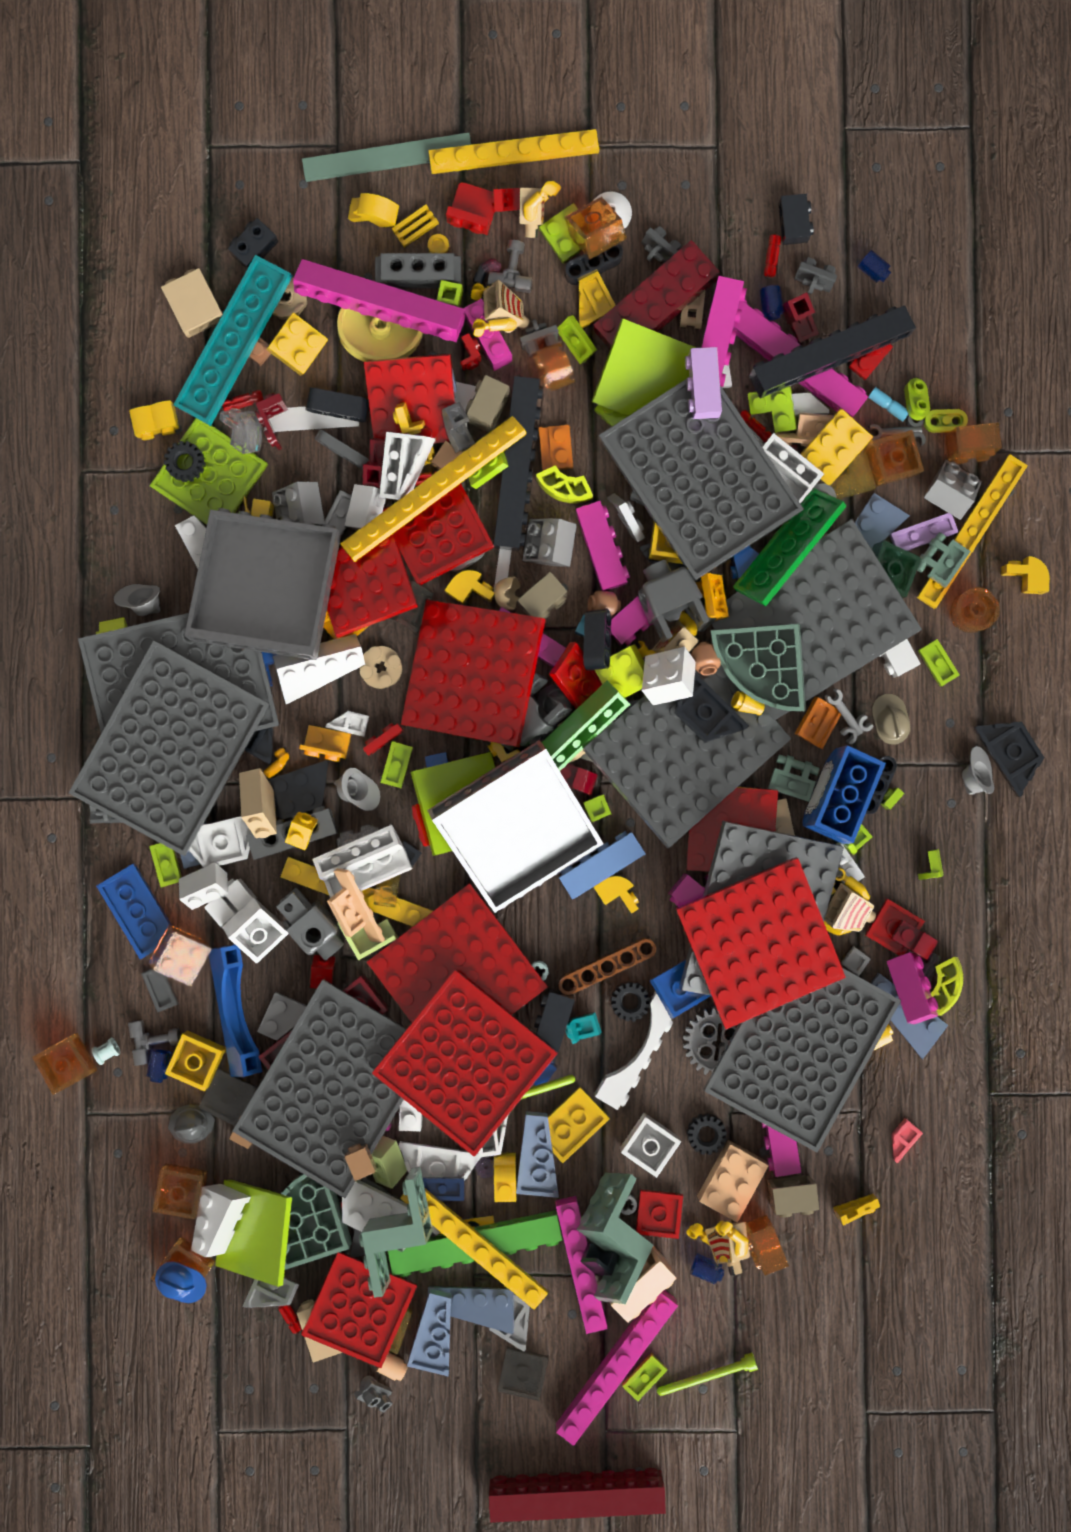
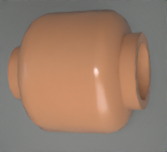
[588,590,621,619]
[691,642,721,675]

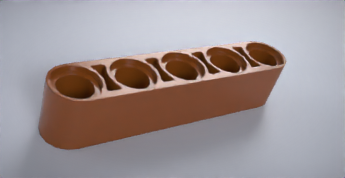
[558,938,656,995]

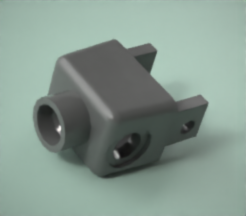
[638,560,709,643]
[502,673,572,751]
[276,887,344,960]

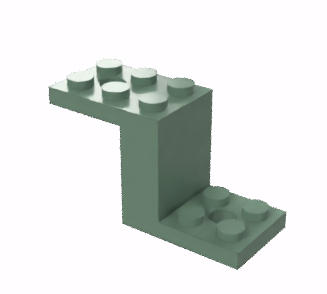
[359,1167,433,1298]
[577,1173,654,1305]

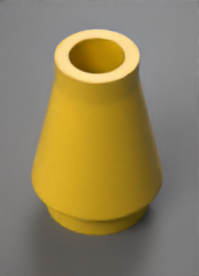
[731,691,765,716]

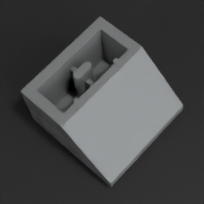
[924,460,982,520]
[272,482,325,526]
[523,519,577,567]

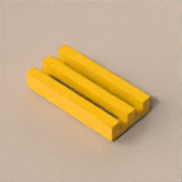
[392,205,439,248]

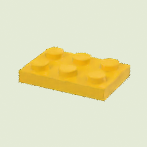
[800,408,873,485]
[548,1087,610,1163]

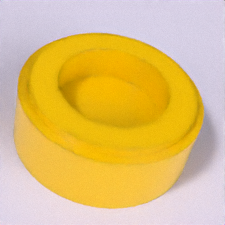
[428,234,449,253]

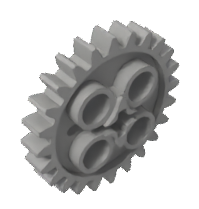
[683,1007,739,1075]

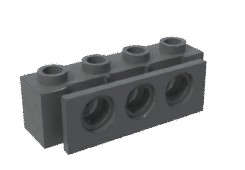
[375,253,462,288]
[246,806,339,860]

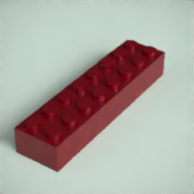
[489,1468,666,1523]

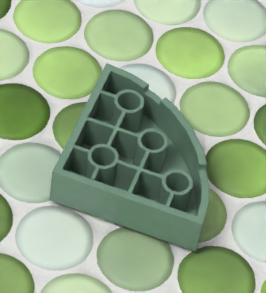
[711,623,806,711]
[281,1173,353,1270]

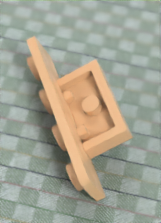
[775,413,833,447]
[327,868,385,943]

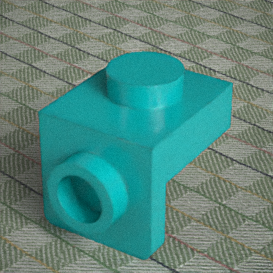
[566,1012,602,1044]

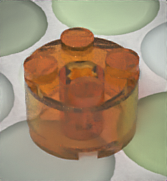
[533,342,575,392]
[950,587,1000,633]

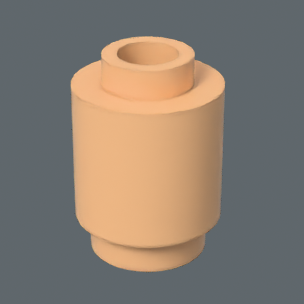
[376,1352,408,1381]

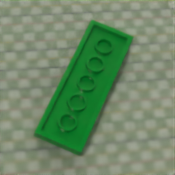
[733,488,847,606]

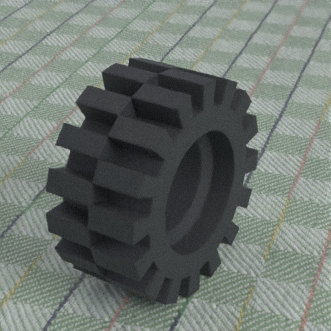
[164,441,206,482]
[611,981,650,1022]
[687,1113,727,1155]

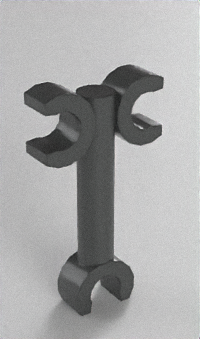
[868,416,926,446]

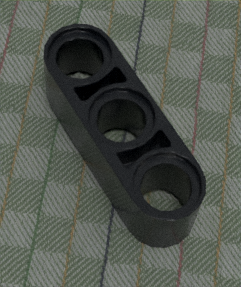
[565,241,623,285]
[305,388,369,423]
[583,609,611,670]
[866,756,897,814]

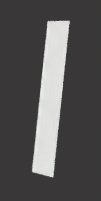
[264,407,359,432]

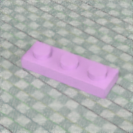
[890,513,958,554]

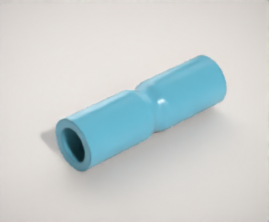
[868,387,908,422]

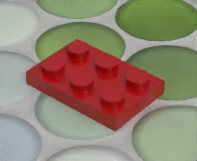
[549,642,602,709]

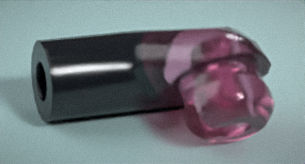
[472,258,501,284]

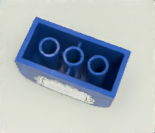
[803,745,886,844]

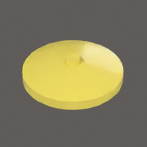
[337,308,423,362]

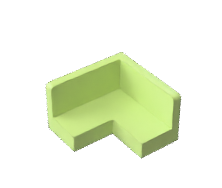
[338,919,398,960]
[371,1136,407,1189]

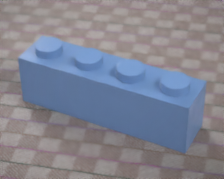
[559,831,645,900]

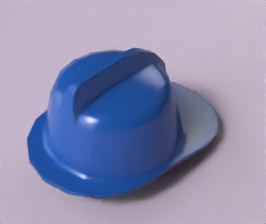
[155,1261,207,1303]

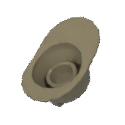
[872,694,910,744]

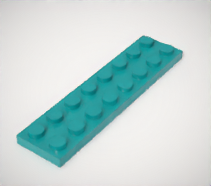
[173,255,293,426]

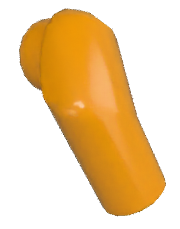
[264,748,289,778]

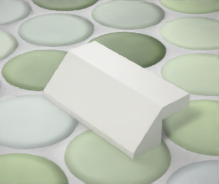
[313,825,412,898]

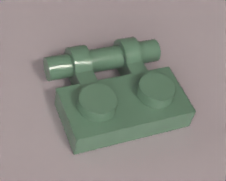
[915,532,971,588]
[767,754,819,802]

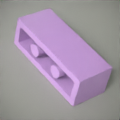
[685,347,722,419]

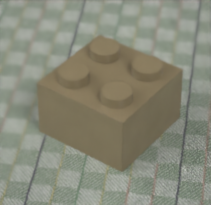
[465,375,510,433]
[517,572,567,619]
[767,1174,819,1217]

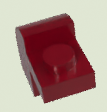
[783,292,819,343]
[363,438,386,488]
[560,764,598,795]
[891,920,938,960]

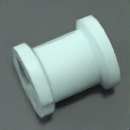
[532,961,549,981]
[92,1038,121,1065]

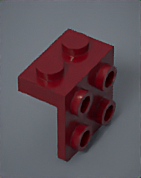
[255,393,288,450]

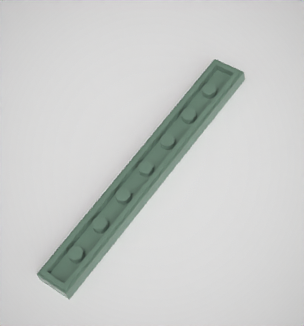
[302,133,471,182]

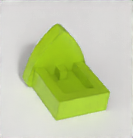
[843,824,872,855]
[918,849,943,880]

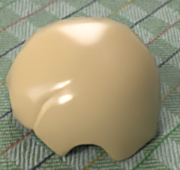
[494,576,520,611]

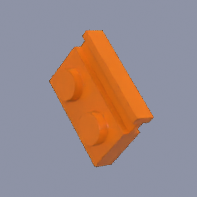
[539,425,573,471]
[795,697,841,749]

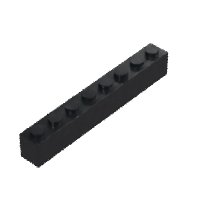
[749,305,916,399]
[494,376,544,551]

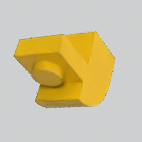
[348,193,399,227]
[1001,556,1050,594]
[445,570,494,605]
[594,876,639,913]
[494,1153,516,1202]

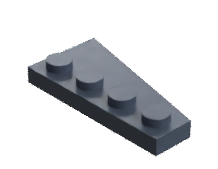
[854,493,910,551]
[871,973,948,1059]
[516,1111,559,1198]
[428,1286,514,1334]
[407,1288,451,1377]

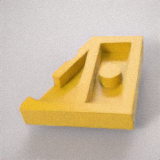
[579,271,616,329]

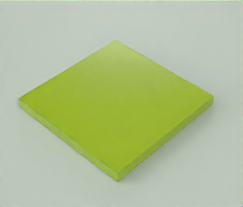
[591,319,696,416]
[149,418,268,525]
[411,752,495,856]
[215,1179,292,1287]

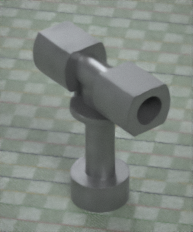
[488,240,532,293]
[128,1020,181,1066]

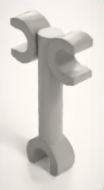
[824,688,873,744]

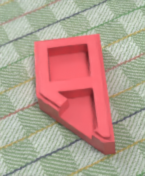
[891,1118,923,1163]

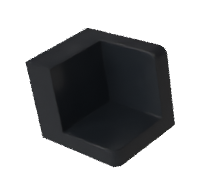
[580,1243,619,1276]

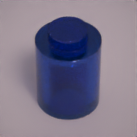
[858,250,891,283]
[759,285,784,320]
[146,1049,172,1083]
[690,1254,725,1285]

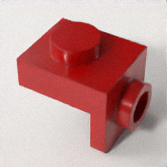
[491,188,520,212]
[460,333,481,371]
[310,955,335,989]

